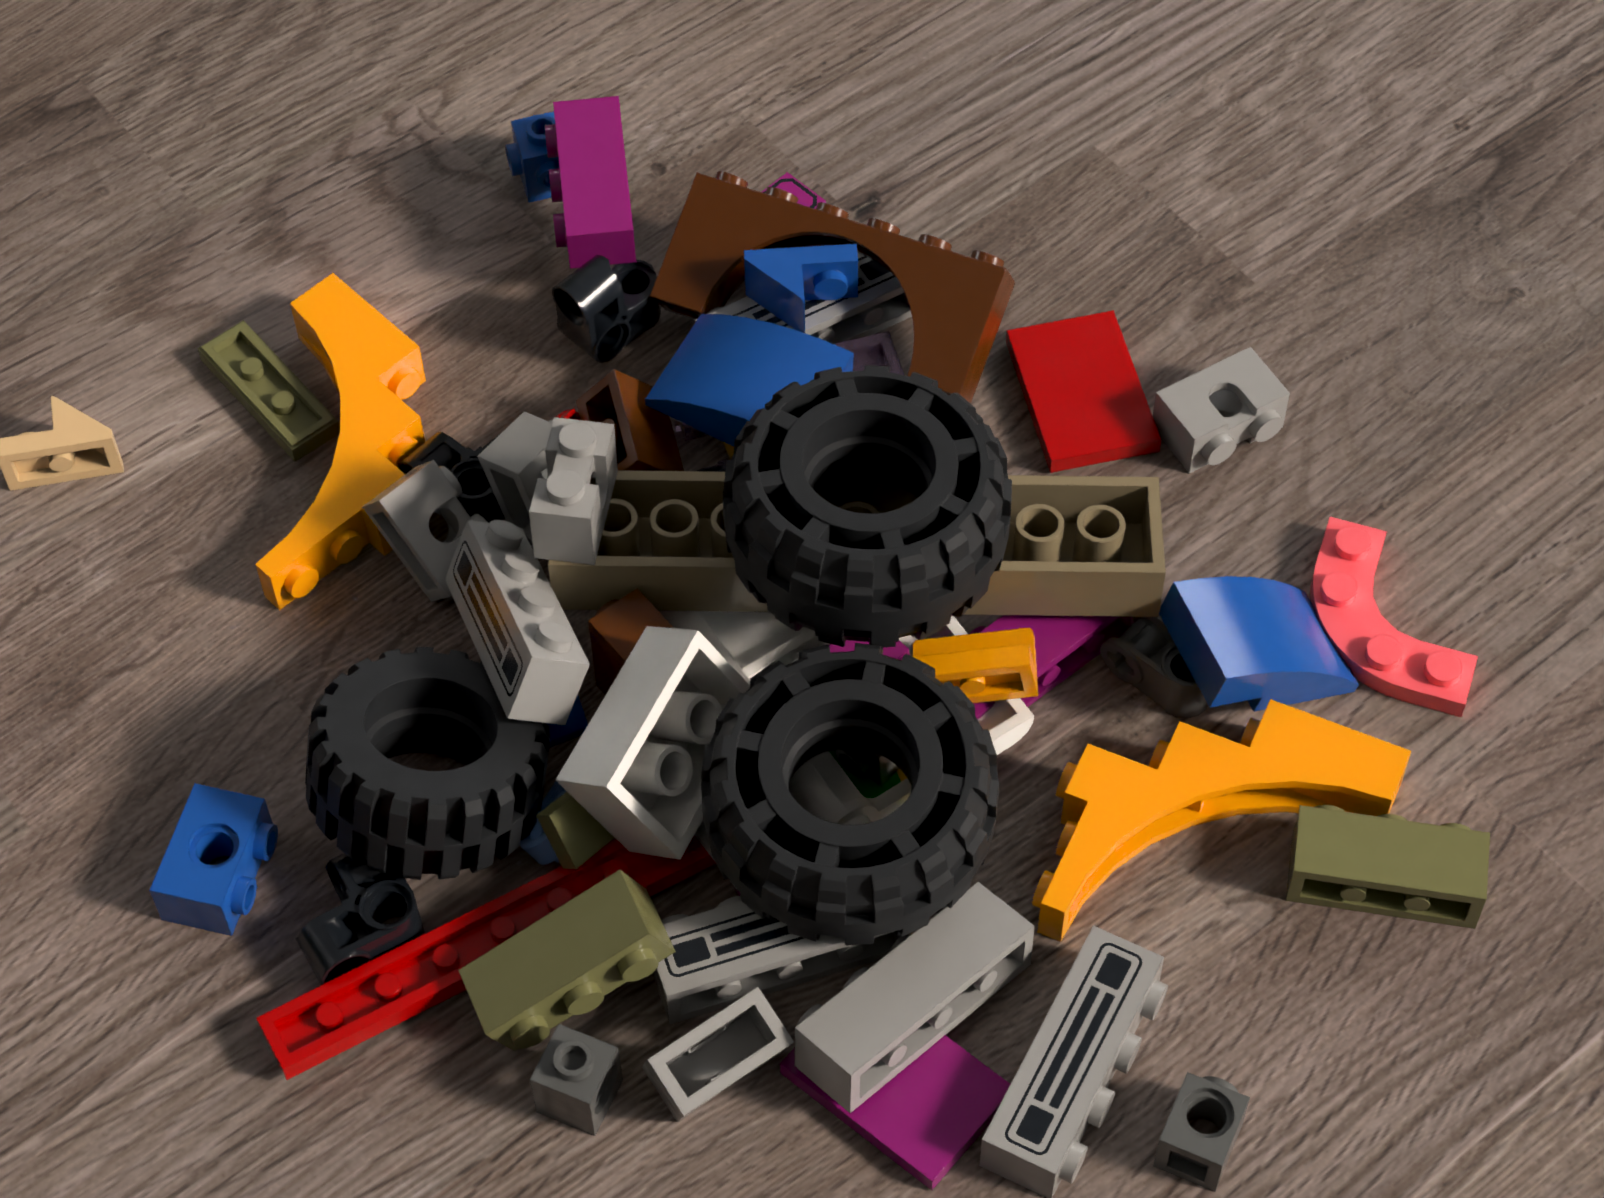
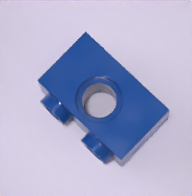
[149,783,278,936]

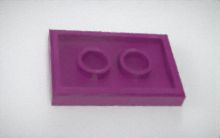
[780,1035,1010,1191]

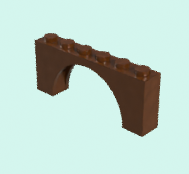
[650,171,1015,404]

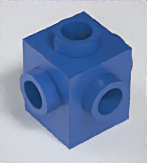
[505,112,559,203]

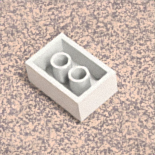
[556,626,750,860]

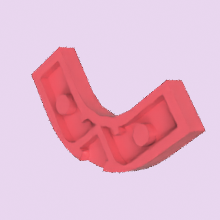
[1310,516,1478,717]

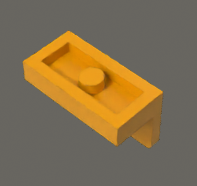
[912,628,1038,703]

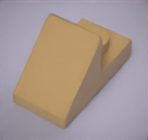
[0,396,124,491]

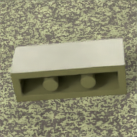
[1286,805,1490,929]
[458,870,676,1051]

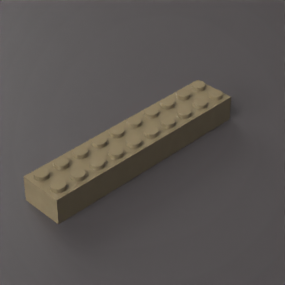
[548,470,1166,617]

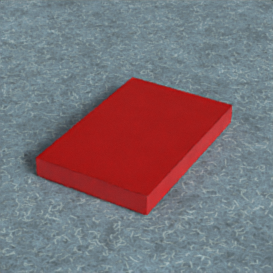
[1006,310,1161,473]

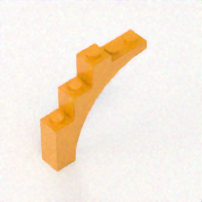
[255,273,426,611]
[1032,699,1411,942]

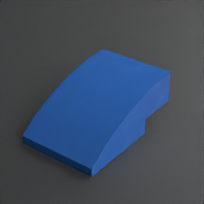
[645,314,854,447]
[1159,576,1359,712]

